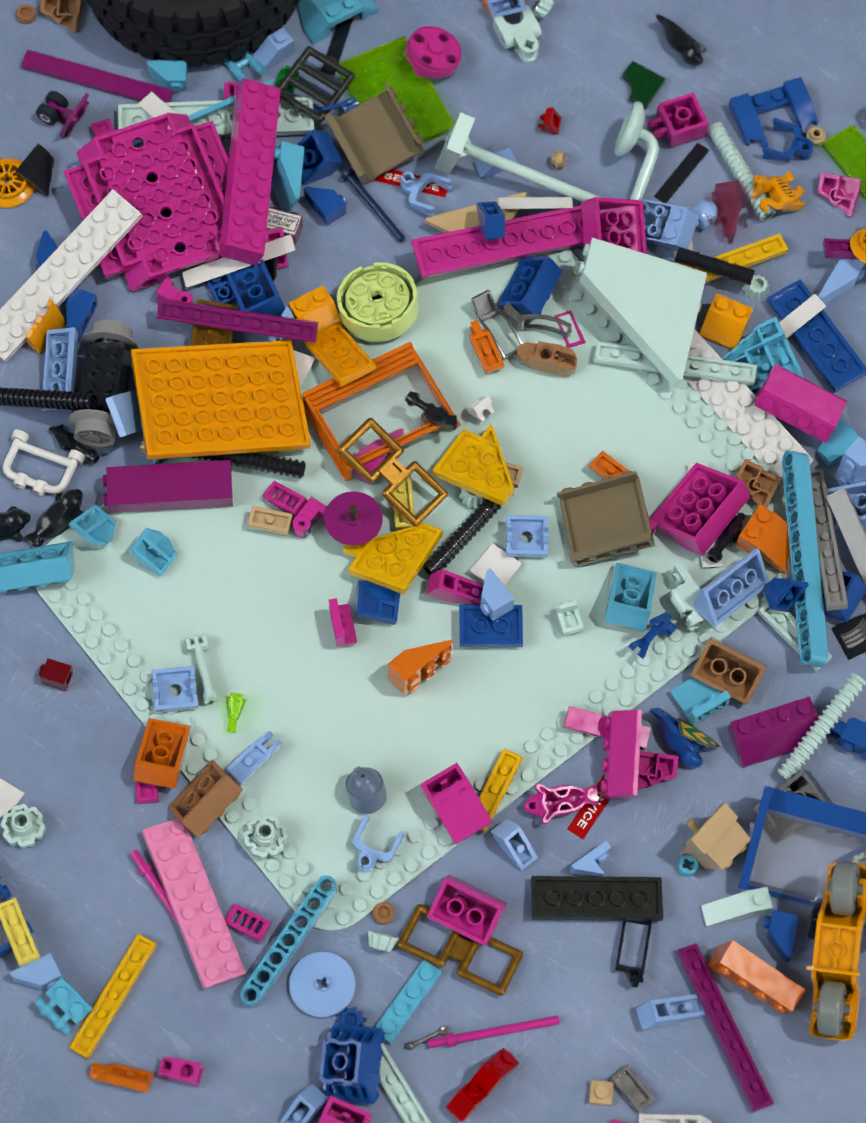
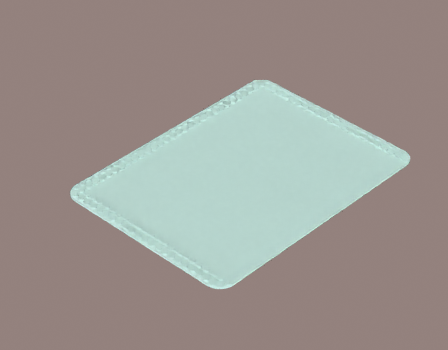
[35,248,787,931]

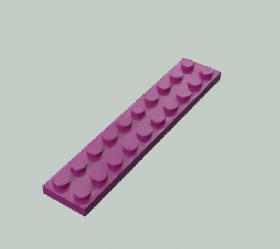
[411,205,584,279]

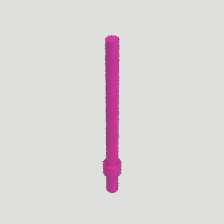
[130,850,178,925]
[428,1015,560,1048]

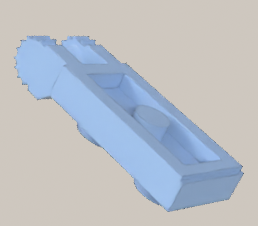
[226,731,283,785]

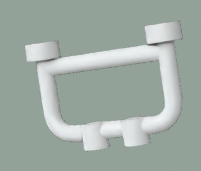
[3,429,85,496]

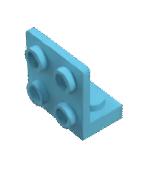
[670,677,731,726]

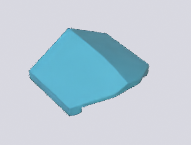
[69,504,116,546]
[129,528,178,576]

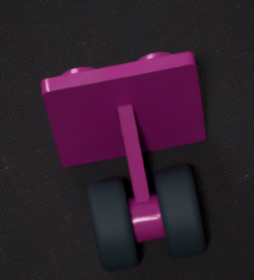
[36,91,89,138]

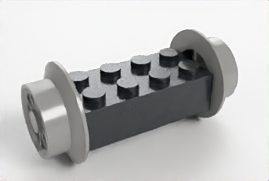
[68,320,138,448]

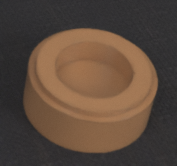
[16,4,36,24]
[373,902,395,925]

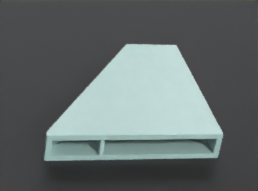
[578,238,707,387]

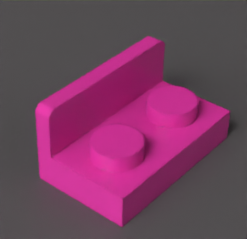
[329,598,357,647]

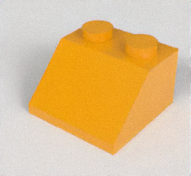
[288,285,343,334]
[699,293,753,350]

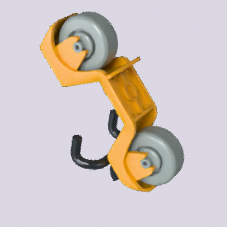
[806,861,866,1041]

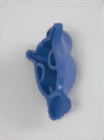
[650,707,706,768]

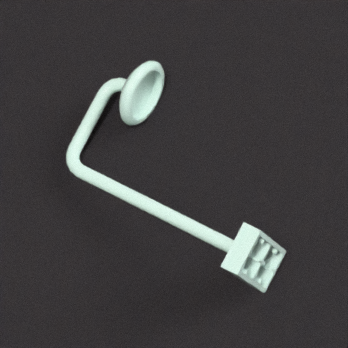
[435,101,659,202]

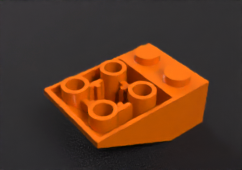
[388,640,453,696]

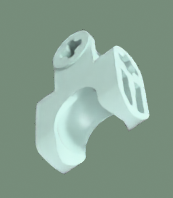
[493,6,542,63]

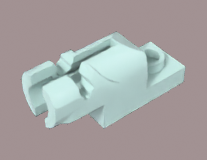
[670,562,707,631]

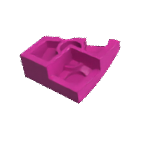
[637,751,679,790]

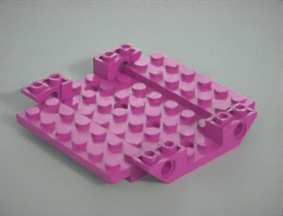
[64,113,229,293]

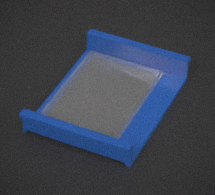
[738,786,866,907]

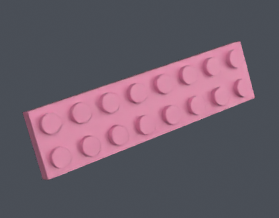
[142,818,246,990]

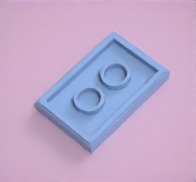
[106,390,143,437]

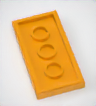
[304,324,377,387]

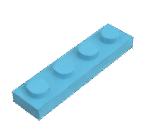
[375,960,442,1045]

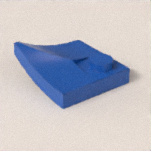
[354,580,400,625]

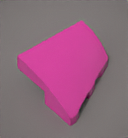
[817,172,862,217]

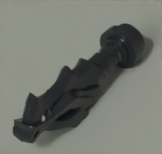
[405,391,458,430]
[49,424,100,465]
[707,513,745,563]

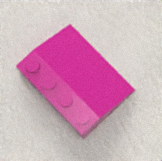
[581,197,647,254]
[650,463,751,556]

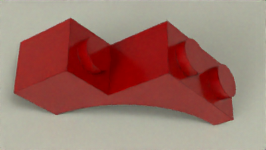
[446,1048,519,1122]

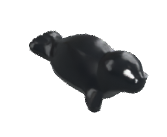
[656,14,706,66]
[25,489,84,547]
[0,506,31,542]

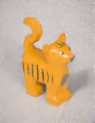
[751,171,805,212]

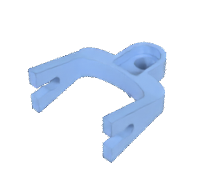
[401,172,453,217]
[352,814,405,873]

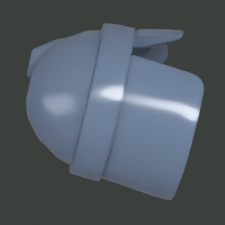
[346,766,387,814]

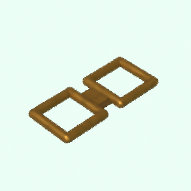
[337,418,448,527]
[397,904,523,996]

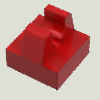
[538,107,562,135]

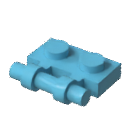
[34,976,93,1035]

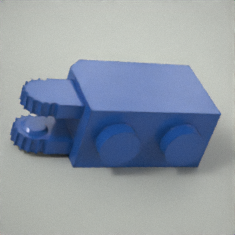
[829,717,866,760]

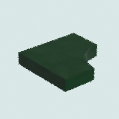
[622,61,666,110]

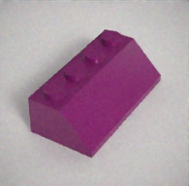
[728,696,822,768]

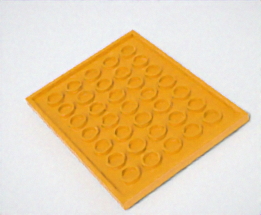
[130,340,311,460]

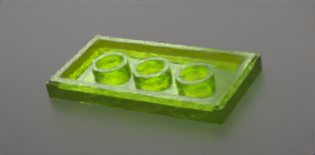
[821,124,866,201]

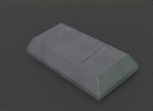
[610,1064,656,1113]

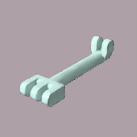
[185,634,217,704]

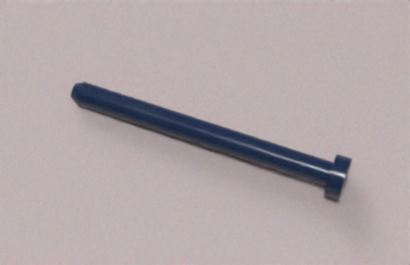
[341,168,406,243]

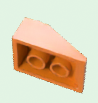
[736,504,790,575]
[133,718,191,789]

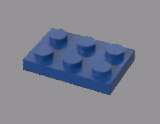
[459,605,523,647]

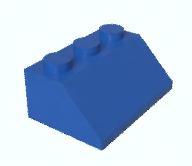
[497,256,563,315]

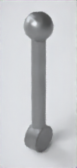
[406,1025,449,1050]

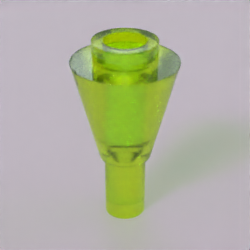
[226,693,247,733]

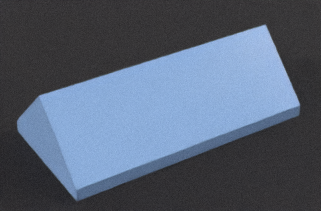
[41,327,79,413]
[692,548,770,627]

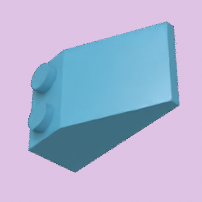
[271,141,304,213]
[604,563,657,631]

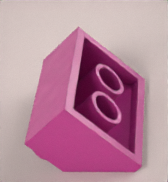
[427,874,508,946]

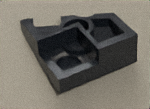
[15,144,54,197]

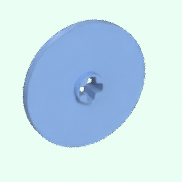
[289,952,355,1018]

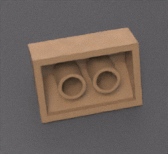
[690,637,768,705]
[168,759,243,837]

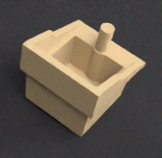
[680,802,751,870]

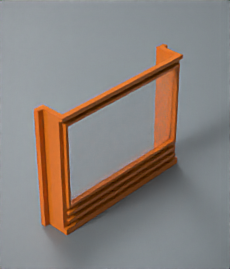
[303,341,461,482]

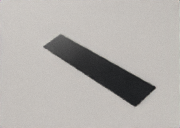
[321,16,354,75]
[654,143,709,203]

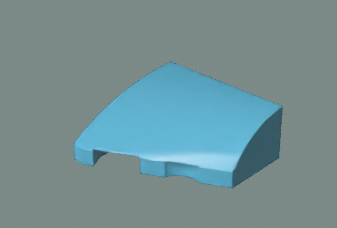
[817,418,859,468]

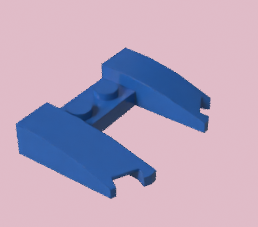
[728,77,818,148]

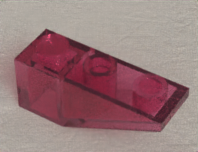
[712,180,743,244]

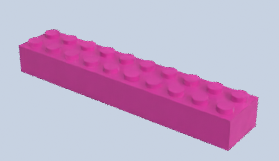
[218,78,281,266]

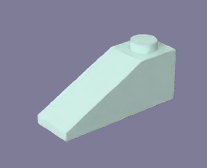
[701,887,773,927]

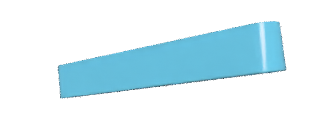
[240,875,338,1008]

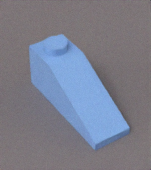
[818,259,866,304]
[636,994,706,1030]

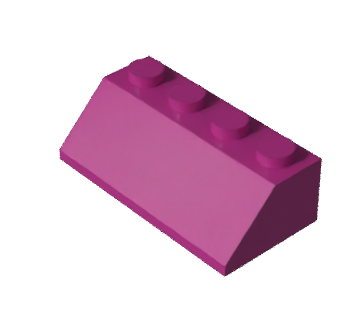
[754,363,847,443]
[600,710,642,801]

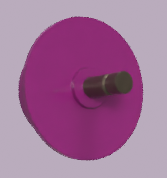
[324,491,383,546]

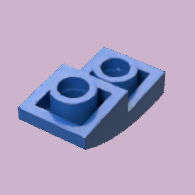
[205,275,236,304]

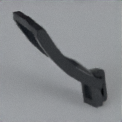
[615,921,652,988]

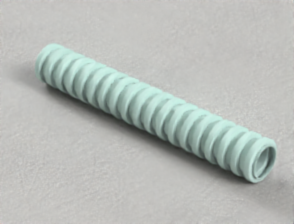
[707,122,776,221]
[777,673,866,780]

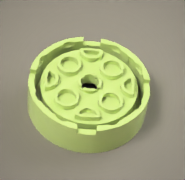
[337,263,419,342]

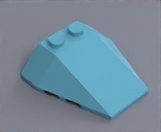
[298,0,379,44]
[722,317,805,396]

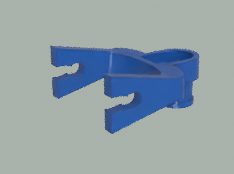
[763,117,814,162]
[628,612,677,659]

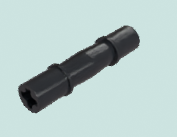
[674,247,755,285]

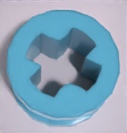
[678,855,698,877]

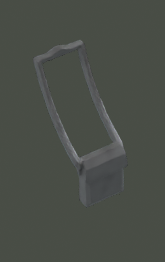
[471,290,523,359]
[503,302,572,338]

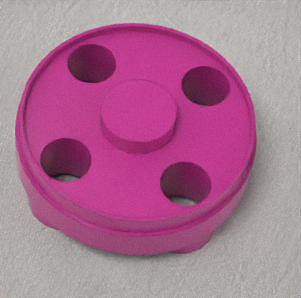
[405,26,462,78]

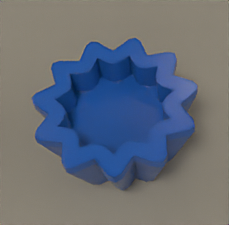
[335,1007,367,1027]

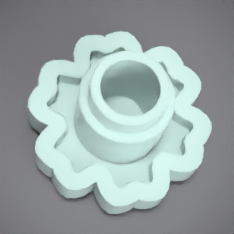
[1,804,46,849]
[243,814,288,859]

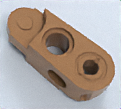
[517,341,577,377]

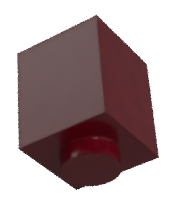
[39,658,74,691]

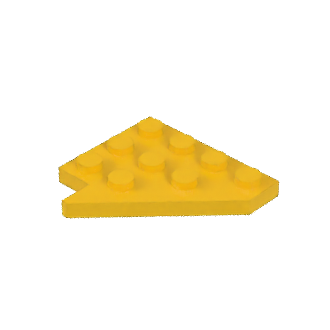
[432,425,514,506]
[343,523,443,594]

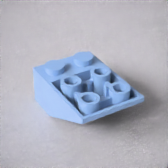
[639,199,699,251]

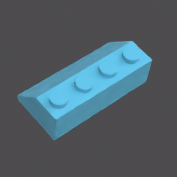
[0,541,75,594]

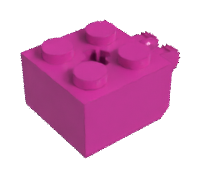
[647,92,709,147]

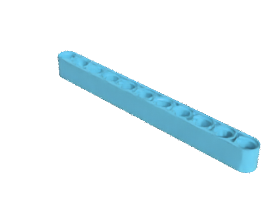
[782,450,828,667]

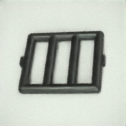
[277,46,355,123]

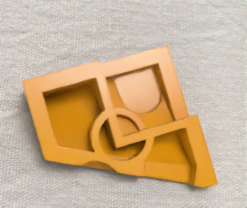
[25,300,67,354]

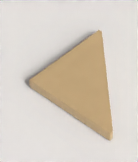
[425,192,527,233]

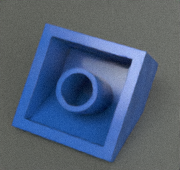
[297,129,343,185]
[821,571,866,622]

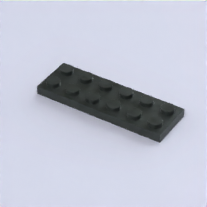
[531,876,663,921]

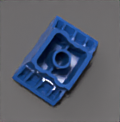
[319,1024,385,1104]

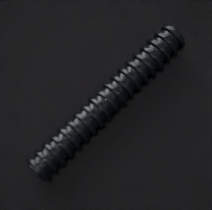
[0,387,98,410]
[187,452,306,479]
[423,493,514,575]

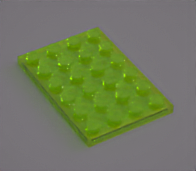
[338,36,454,143]

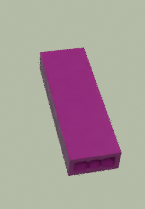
[103,460,233,513]

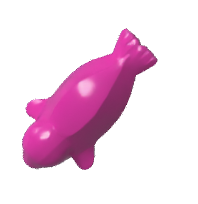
[523,783,599,824]

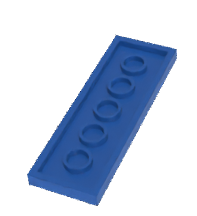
[767,279,866,393]

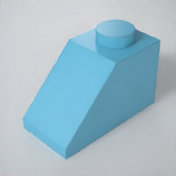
[147,61,187,92]

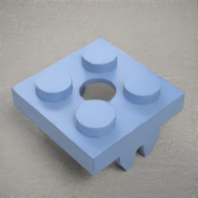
[506,515,549,557]
[152,666,198,713]

